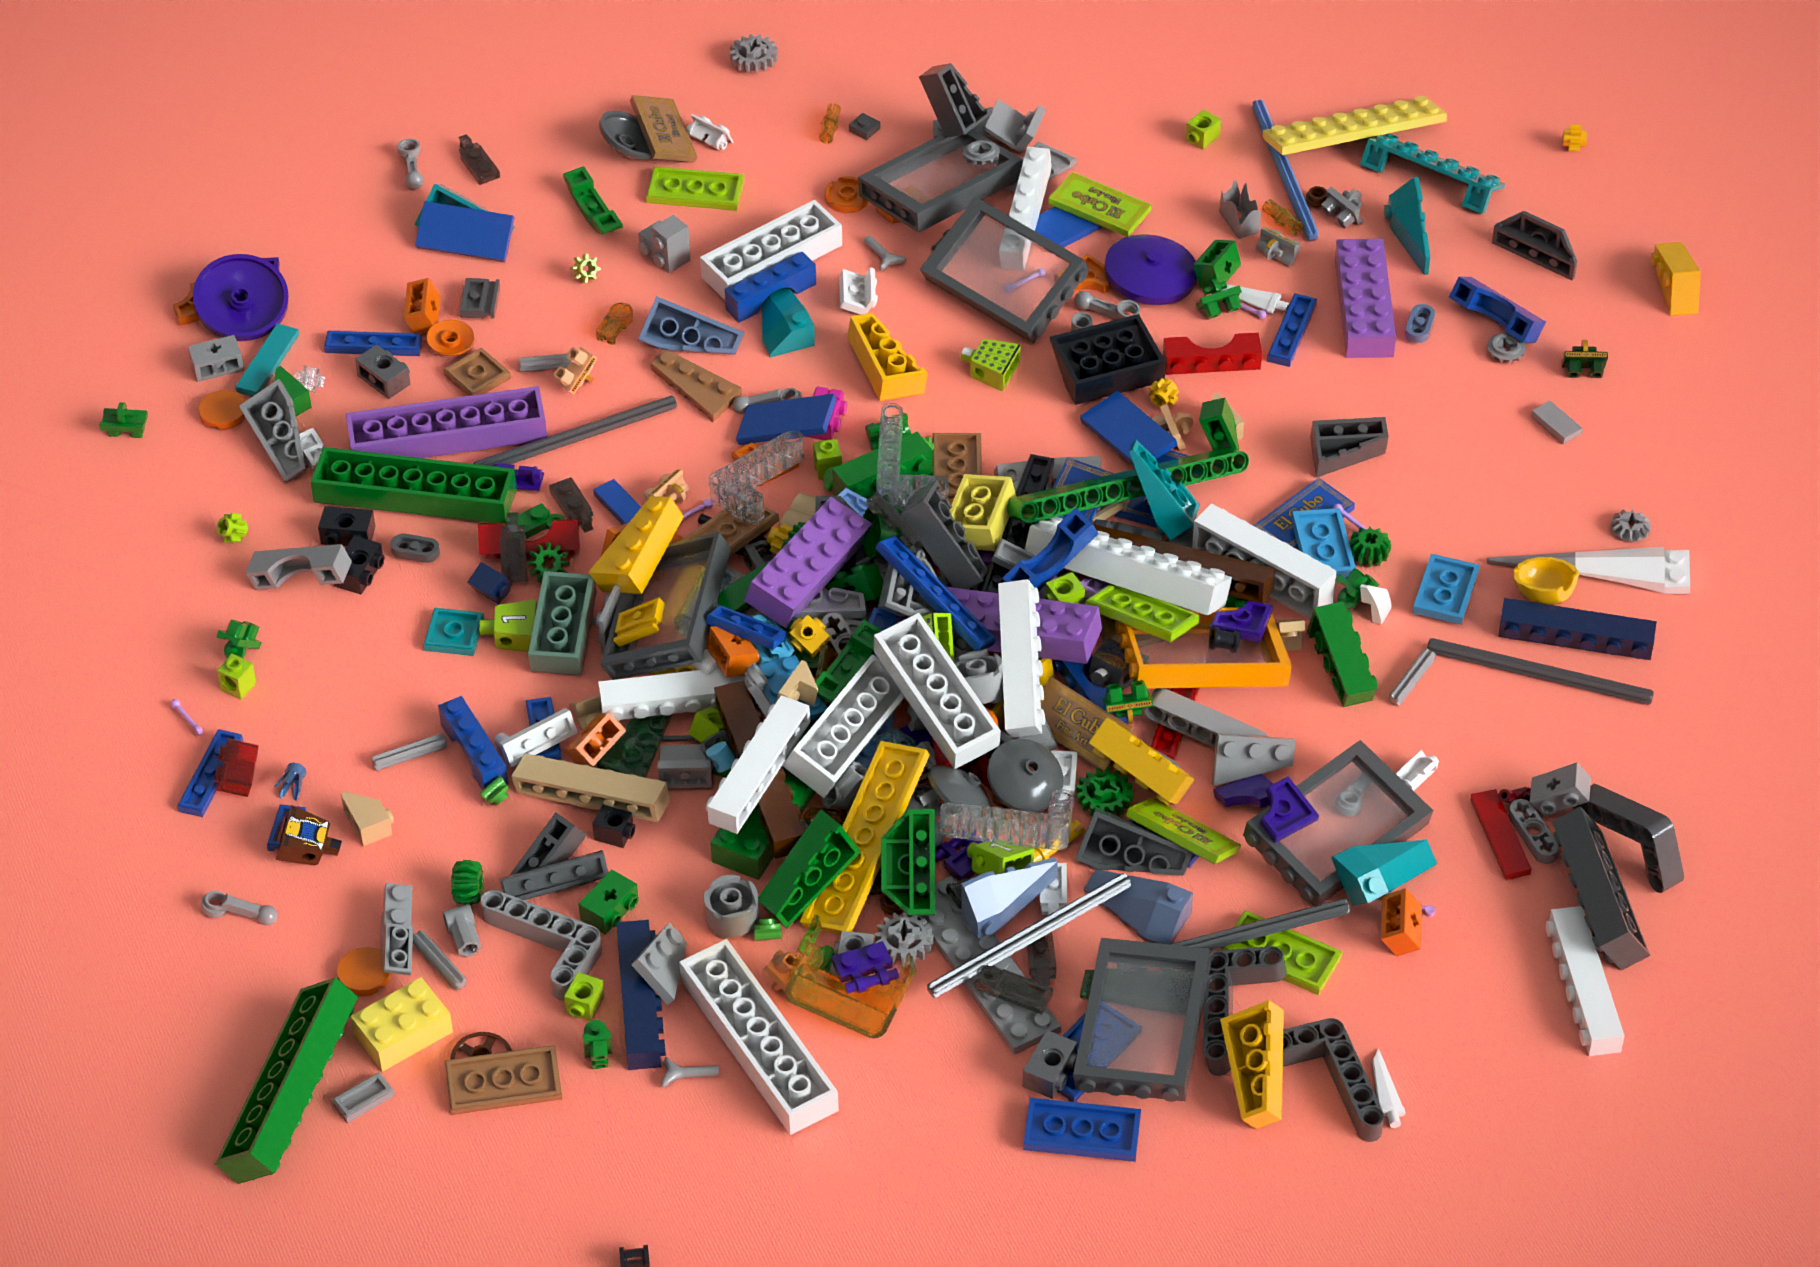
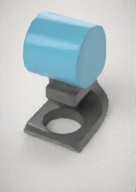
[700,730,736,773]

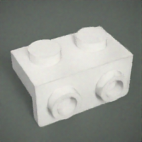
[839,268,878,314]

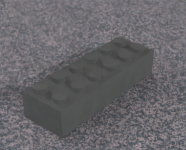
[1552,807,1650,970]

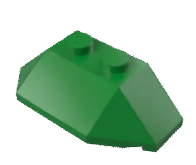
[881,809,935,915]

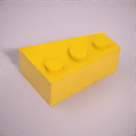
[1651,242,1701,316]

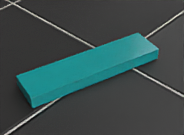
[235,323,299,397]

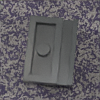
[460,278,500,319]

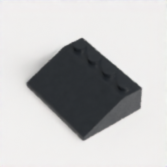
[1050,314,1166,405]

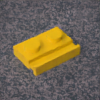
[613,598,665,647]

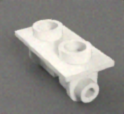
[686,114,734,150]
[1396,750,1439,791]

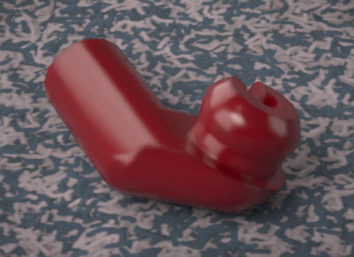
[1498,787,1531,804]

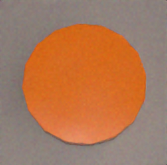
[825,176,869,213]
[198,390,245,430]
[337,947,392,996]

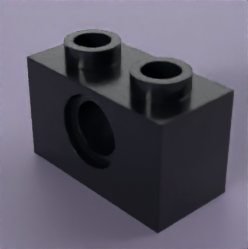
[318,506,376,547]
[334,536,385,595]

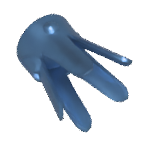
[274,762,307,801]

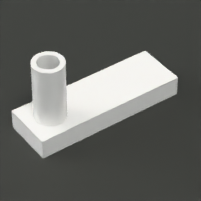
[494,708,578,767]

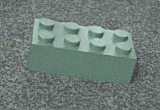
[528,571,597,675]

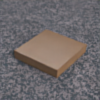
[443,347,511,396]

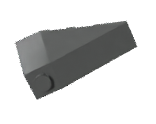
[1075,807,1193,876]

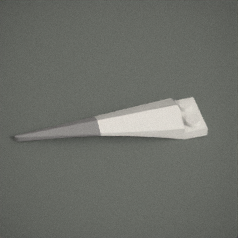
[1487,547,1690,594]

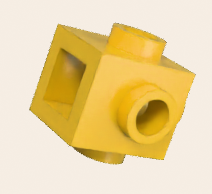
[790,615,830,659]

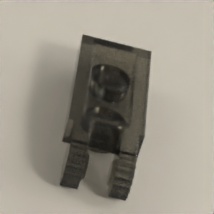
[973,965,1053,1015]

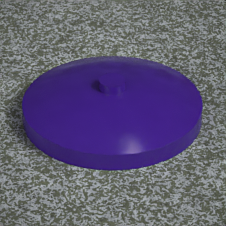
[1104,234,1197,305]
[193,254,289,341]

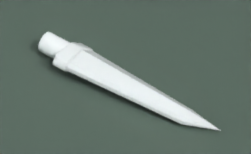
[1221,284,1289,314]
[1372,1049,1406,1128]

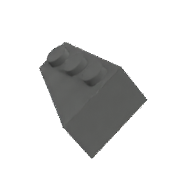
[919,63,992,138]
[1310,417,1389,478]

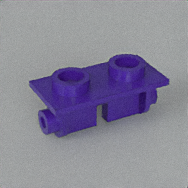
[493,462,544,491]

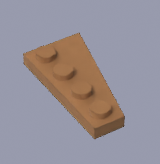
[651,349,742,422]

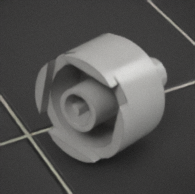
[953,650,1003,704]
[704,875,759,939]

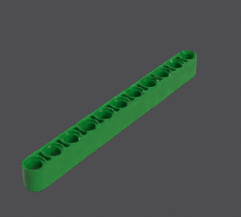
[1007,447,1249,523]

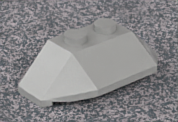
[878,539,938,617]

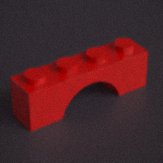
[1163,332,1262,375]
[478,519,580,559]

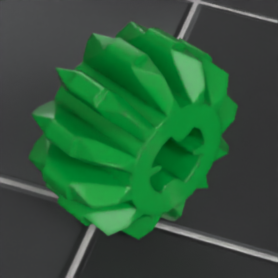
[1349,526,1391,568]
[527,542,570,583]
[451,860,484,905]

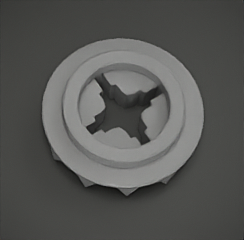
[963,140,1000,165]
[1487,333,1526,364]
[1611,509,1651,541]

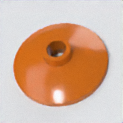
[427,319,475,356]

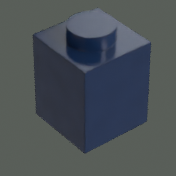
[467,562,512,605]

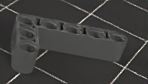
[1573,783,1684,893]
[1204,946,1287,1076]
[1283,1018,1384,1142]

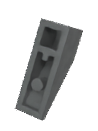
[510,813,587,875]

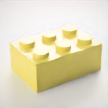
[950,474,1016,551]
[350,977,453,1072]

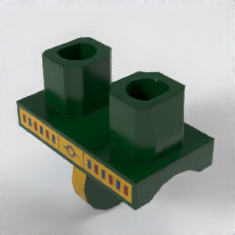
[1561,339,1608,378]

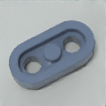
[1405,304,1435,343]

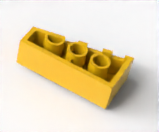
[847,313,928,401]
[588,496,684,594]

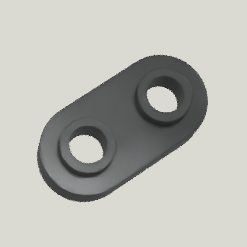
[390,534,440,563]

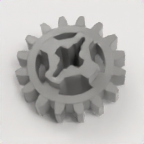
[730,34,778,73]
[875,912,933,966]

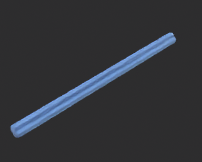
[1252,99,1319,241]

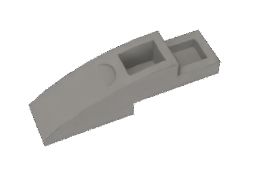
[380,883,413,975]

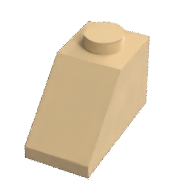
[340,792,394,846]

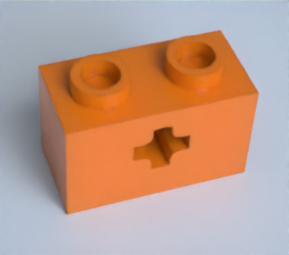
[403,278,441,334]
[706,626,759,677]
[564,712,626,767]
[1381,888,1422,956]

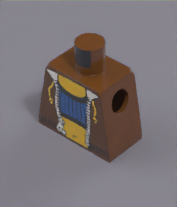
[275,805,342,865]

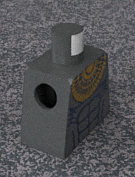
[1088,638,1149,690]

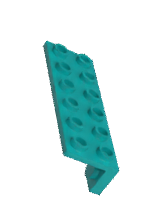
[1360,133,1506,214]

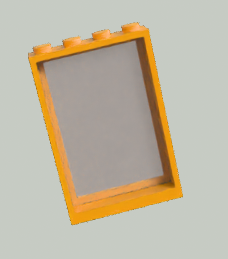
[1115,607,1291,688]

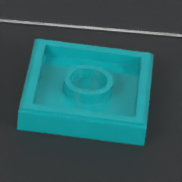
[423,608,485,656]

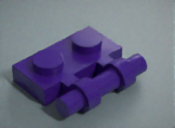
[935,826,991,883]
[832,941,899,994]

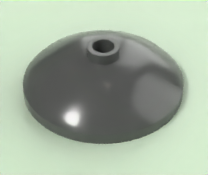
[599,111,653,160]
[987,739,1063,813]
[927,764,992,825]

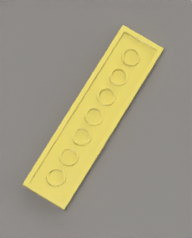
[1263,96,1447,155]

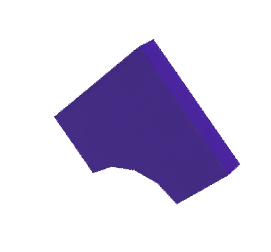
[1210,601,1273,642]
[1213,774,1274,808]
[1260,776,1319,843]

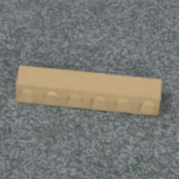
[512,753,671,823]

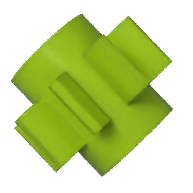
[570,254,601,283]
[217,512,248,544]

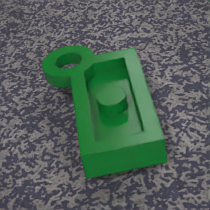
[504,503,565,540]

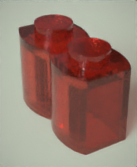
[213,738,259,797]

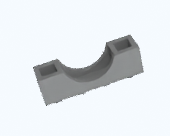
[245,544,352,590]

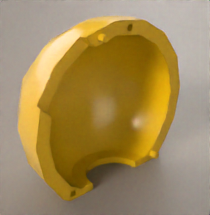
[1514,557,1579,605]

